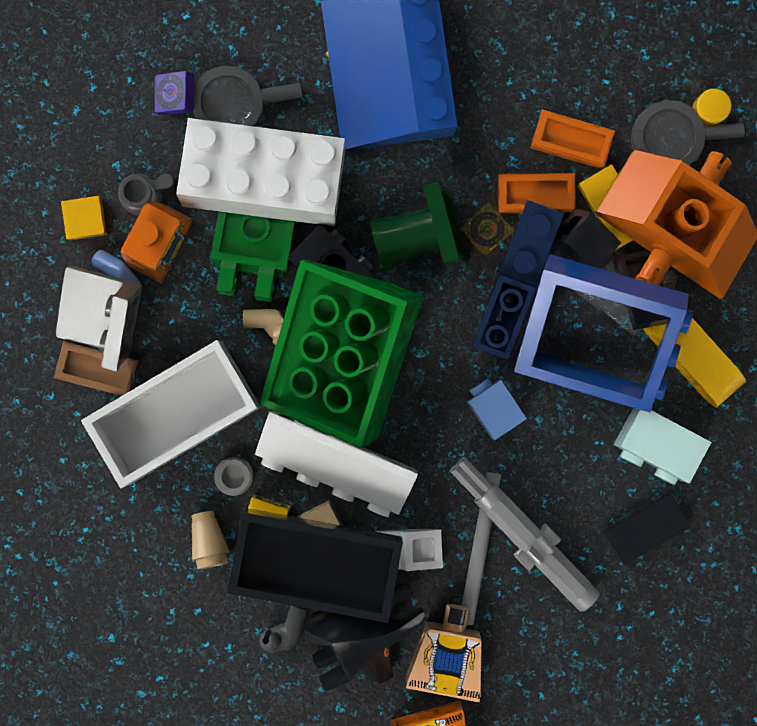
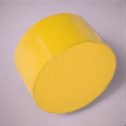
[692,89,731,126]

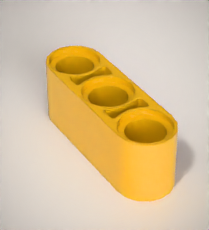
[643,318,746,408]

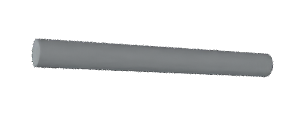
[461,472,501,625]

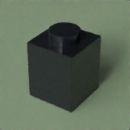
[554,209,622,269]

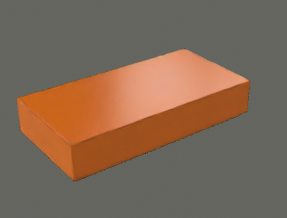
[530,109,615,169]
[498,173,576,214]

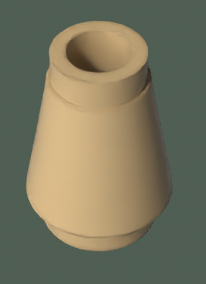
[191,511,230,570]

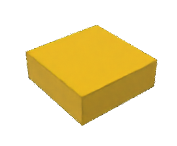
[61,196,107,241]

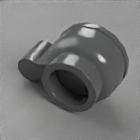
[118,173,176,216]

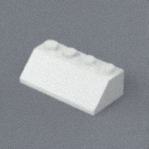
[255,411,418,517]

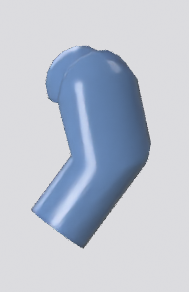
[92,250,140,284]

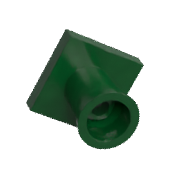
[371,181,468,270]

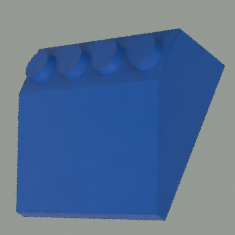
[321,0,457,151]

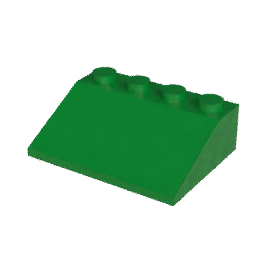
[259,259,424,448]

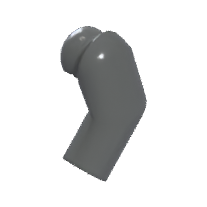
[259,605,309,653]

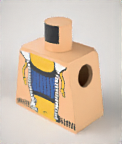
[406,604,481,702]

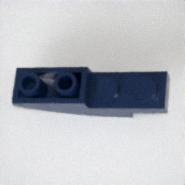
[472,199,564,360]

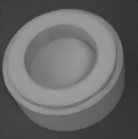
[214,457,254,496]

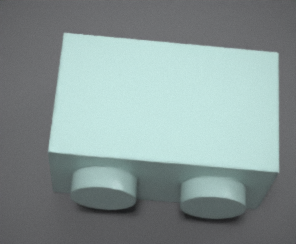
[614,408,711,485]

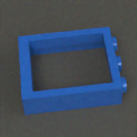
[514,254,693,413]

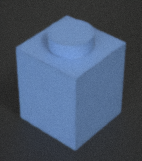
[466,378,527,440]

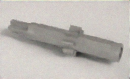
[450,457,600,612]

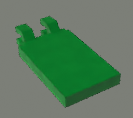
[210,211,296,303]

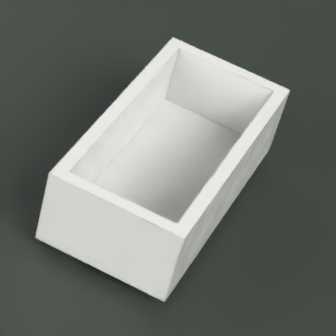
[176,118,345,226]
[81,340,261,489]

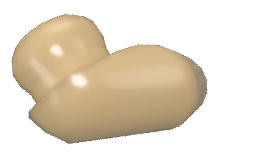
[243,309,284,345]

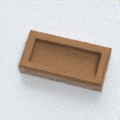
[54,341,139,396]

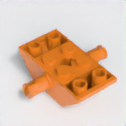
[594,150,757,299]

